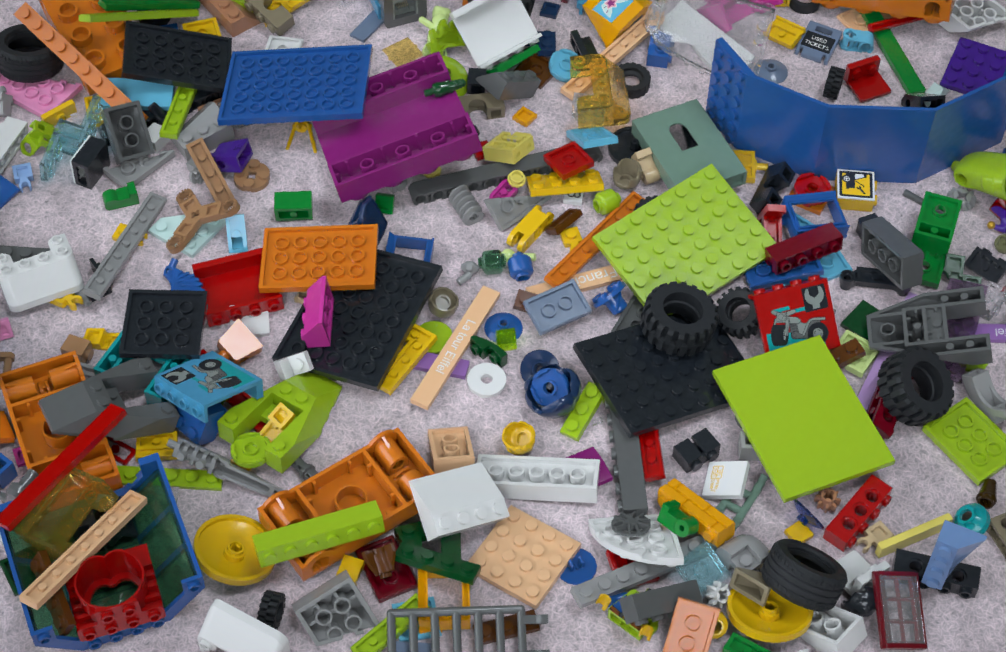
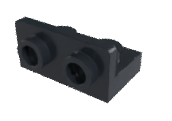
[964,246,1006,287]

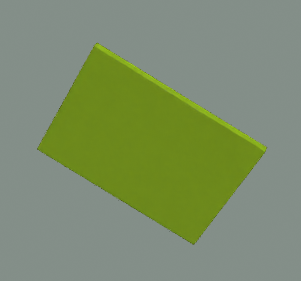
[712,335,896,503]

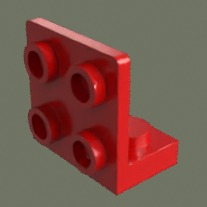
[844,55,891,103]

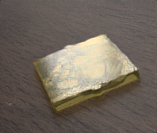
[382,37,423,67]

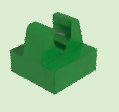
[375,192,395,214]

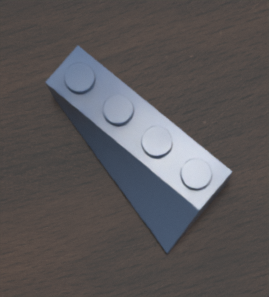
[921,520,987,590]

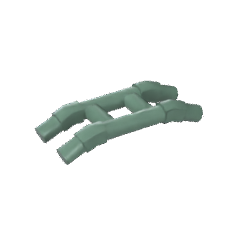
[716,468,768,530]

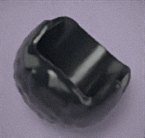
[843,585,876,617]

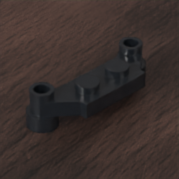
[839,266,912,297]

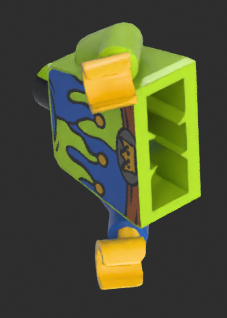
[595,588,658,641]

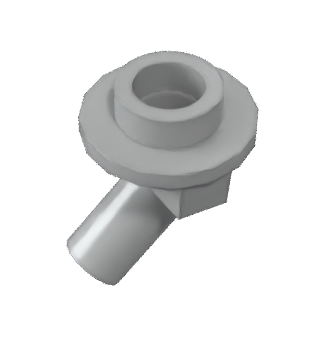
[456,261,479,286]

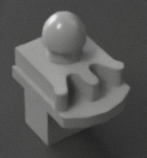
[0,86,13,117]
[186,158,204,185]

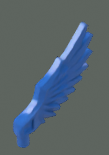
[163,258,206,291]

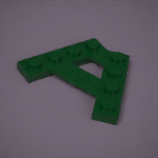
[394,521,481,585]

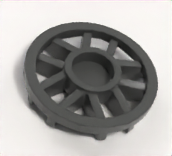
[611,511,651,537]

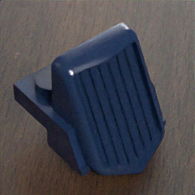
[348,195,388,245]

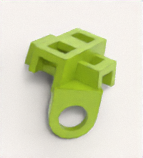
[20,120,62,157]

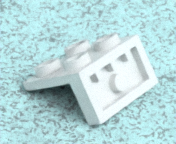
[837,550,891,596]

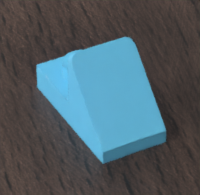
[225,214,248,253]

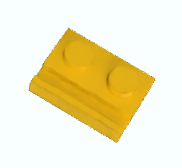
[763,15,806,50]
[135,431,178,462]

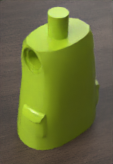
[951,151,1006,200]

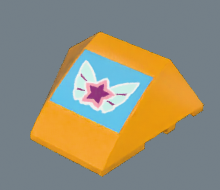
[582,0,655,48]

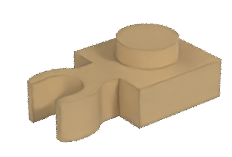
[856,520,894,553]

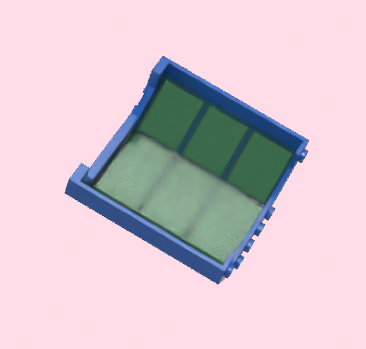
[0,452,205,651]

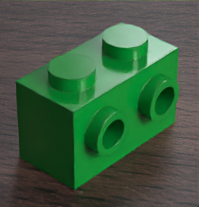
[274,191,313,221]

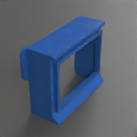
[781,190,850,238]
[386,231,434,263]

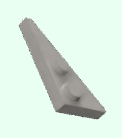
[103,149,175,187]
[483,195,551,231]

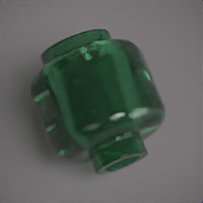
[478,249,506,275]

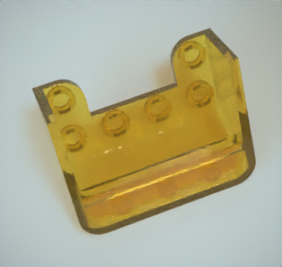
[570,54,631,129]
[13,468,119,561]

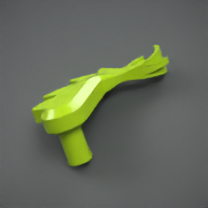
[426,19,466,55]

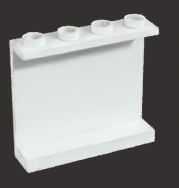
[449,0,542,70]

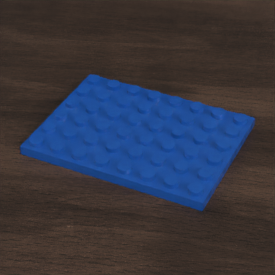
[217,44,373,126]

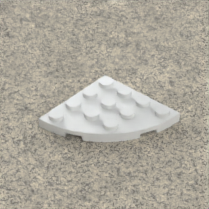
[588,514,684,567]

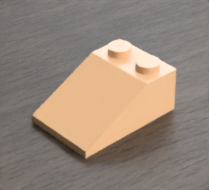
[428,426,475,474]

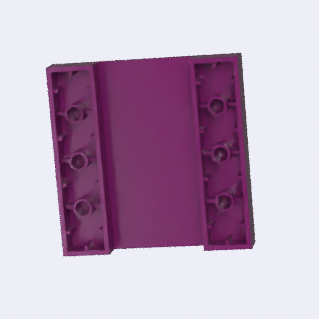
[312,51,483,203]

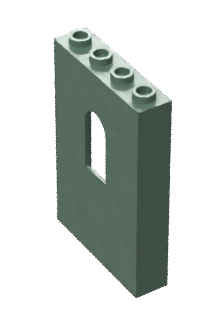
[631,99,747,189]

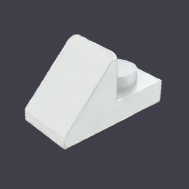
[274,350,314,380]

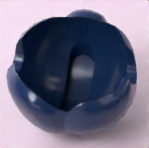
[524,364,581,419]

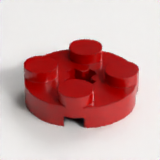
[793,173,831,207]

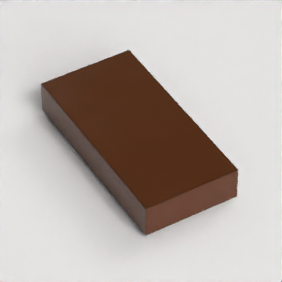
[544,208,583,235]

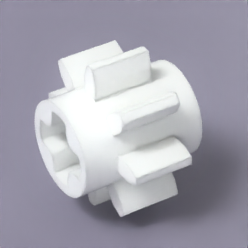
[704,581,730,608]

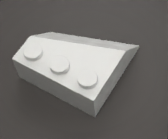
[938,0,1006,32]

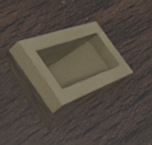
[729,567,771,607]

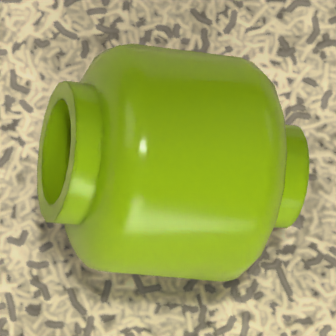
[593,188,621,215]

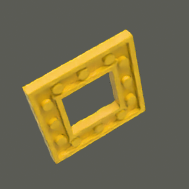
[380,324,438,395]

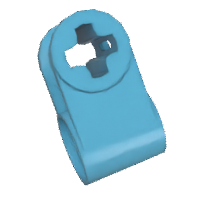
[839,28,874,53]

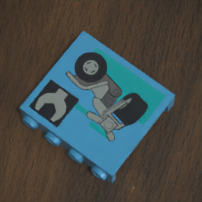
[154,351,263,423]

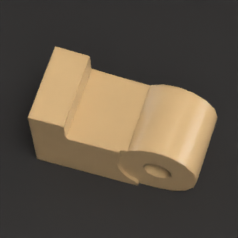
[631,147,660,186]

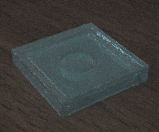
[675,540,731,598]

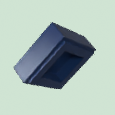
[539,1,561,19]

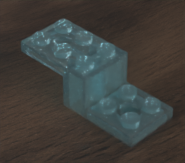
[39,95,103,182]

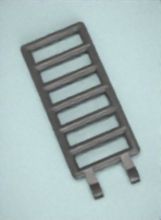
[387,605,550,652]

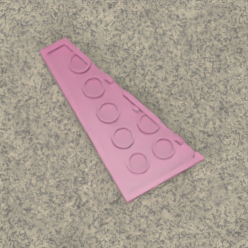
[0,73,83,118]

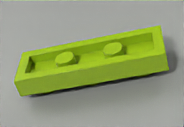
[560,381,604,442]

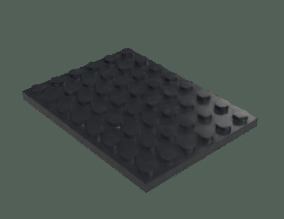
[272,249,443,392]
[573,314,745,438]

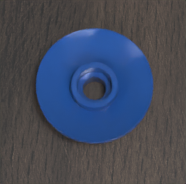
[484,312,523,344]

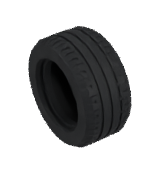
[0,24,64,83]
[761,539,848,612]

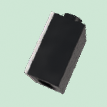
[70,135,111,190]

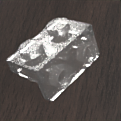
[979,281,1006,321]

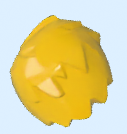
[502,421,535,455]

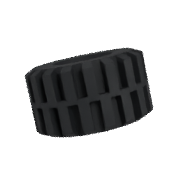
[717,286,760,339]

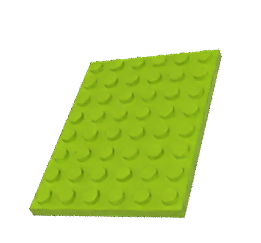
[592,163,776,315]

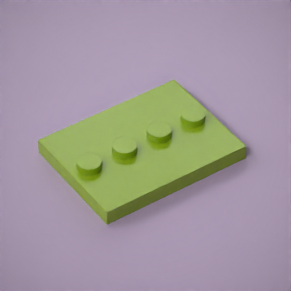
[922,397,1006,486]

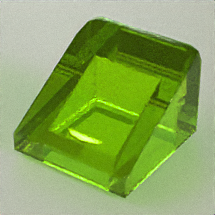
[495,328,517,351]

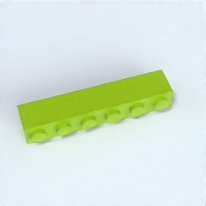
[252,500,385,568]

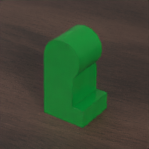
[102,181,140,211]
[657,500,699,537]

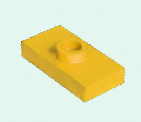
[40,99,77,126]

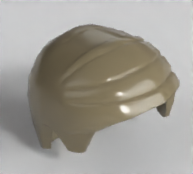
[428,287,459,318]

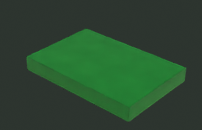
[487,44,541,74]

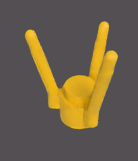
[286,121,317,153]

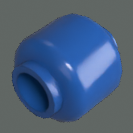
[507,252,534,281]

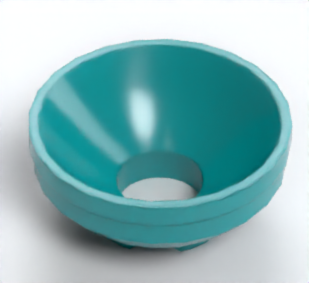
[952,503,991,534]

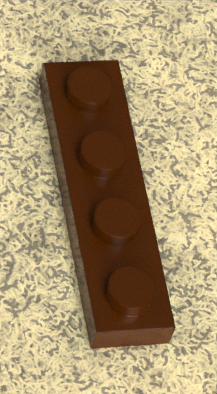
[30,550,76,636]

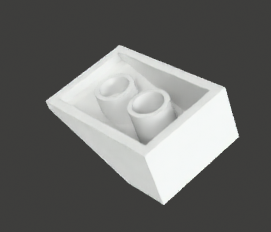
[800,606,867,652]

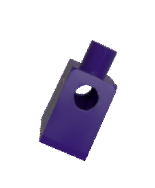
[211,138,253,173]

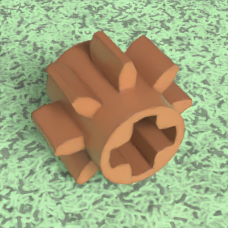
[814,487,841,513]

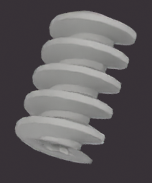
[449,185,484,226]

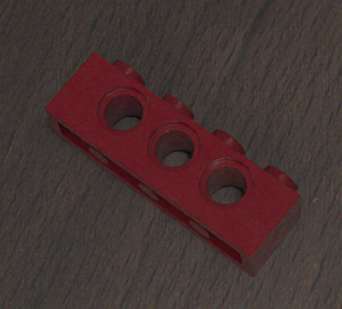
[867,376,913,440]

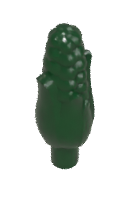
[423,79,466,97]

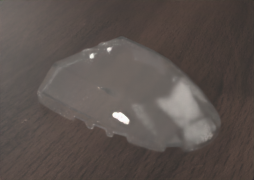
[644,0,776,76]

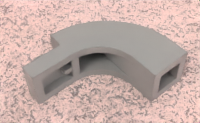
[961,368,1006,424]

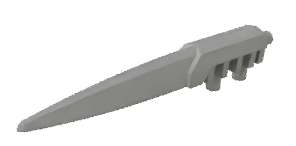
[166,438,283,497]

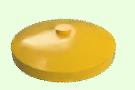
[193,514,275,586]
[727,588,814,643]

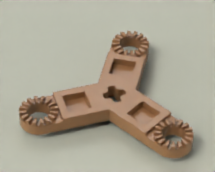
[166,188,240,254]

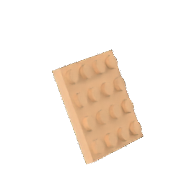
[468,505,581,610]

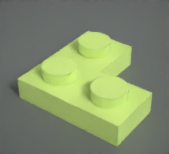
[840,330,880,378]

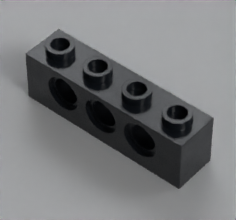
[892,548,981,599]

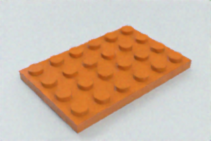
[259,224,379,293]

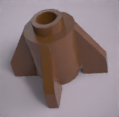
[362,543,396,580]

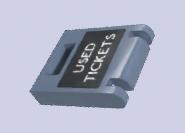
[794,20,843,65]

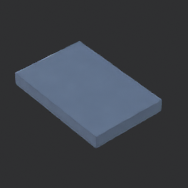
[522,279,592,336]

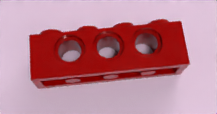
[823,474,893,552]

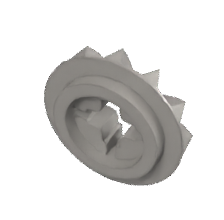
[947,186,976,211]

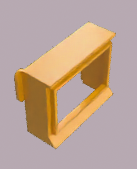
[418,569,470,634]

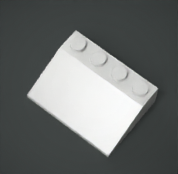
[408,462,510,541]

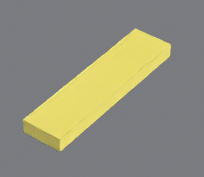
[875,513,953,558]

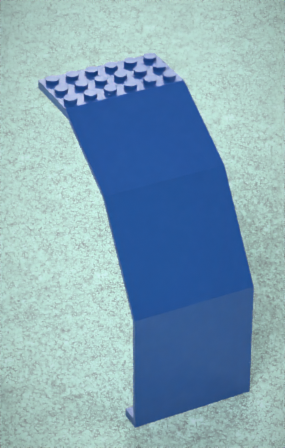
[706,37,1006,183]

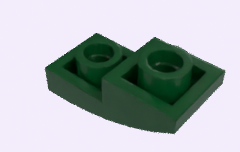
[470,335,508,368]

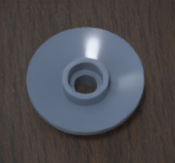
[753,59,788,84]

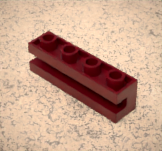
[765,222,843,275]

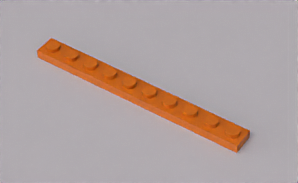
[13,2,148,121]

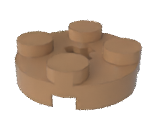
[234,159,270,192]

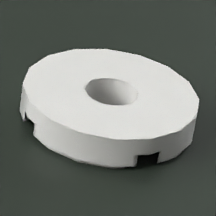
[467,363,506,398]

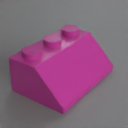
[301,276,334,348]

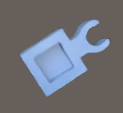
[12,162,34,193]

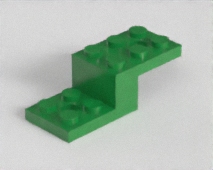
[911,191,962,289]

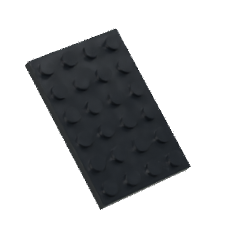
[121,21,232,93]

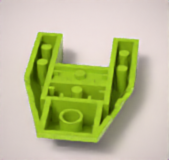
[217,372,342,474]

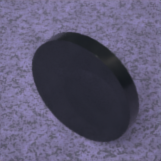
[608,126,642,164]

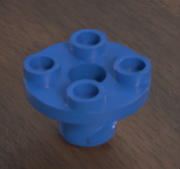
[592,280,627,315]

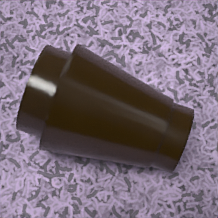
[976,478,997,509]

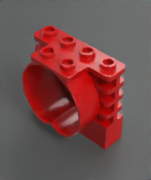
[66,543,166,642]

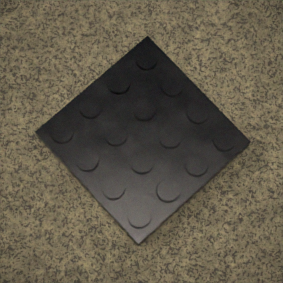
[119,289,208,359]

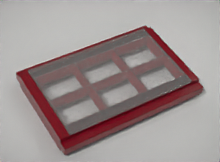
[872,571,928,650]

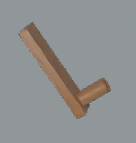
[185,137,235,202]

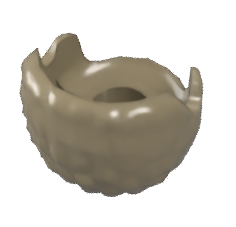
[613,158,642,190]

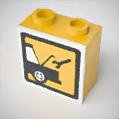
[835,169,877,212]

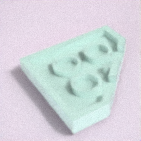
[148,215,226,259]

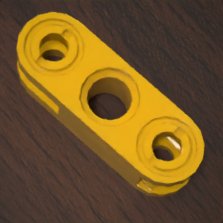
[506,205,554,253]

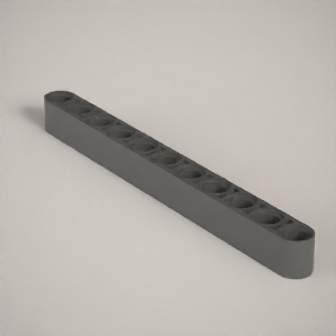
[408,146,603,206]

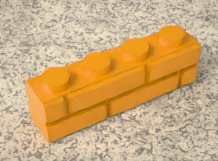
[657,478,735,547]

